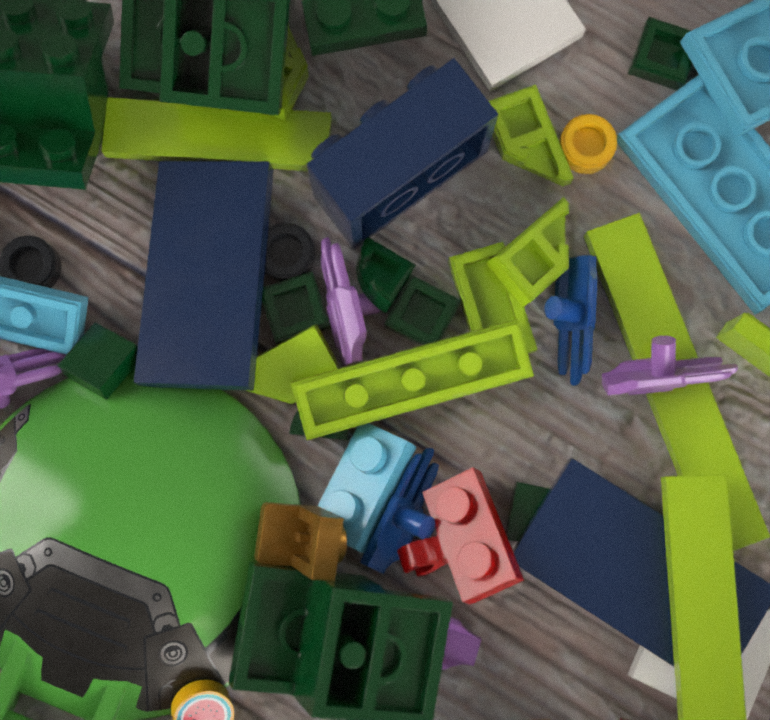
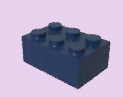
[307,58,498,249]

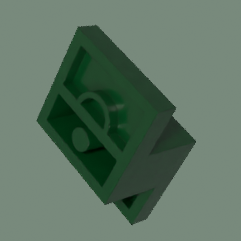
[0,0,114,190]
[119,0,290,115]
[301,0,427,56]
[228,561,453,720]

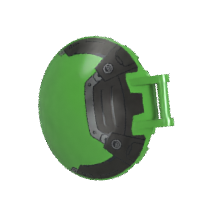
[0,367,301,720]

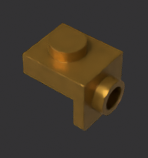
[254,502,347,581]

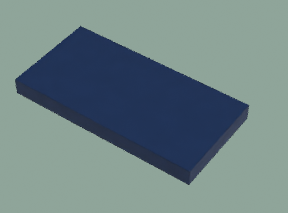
[134,161,274,391]
[513,458,770,667]

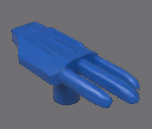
[544,255,598,386]
[360,448,439,574]

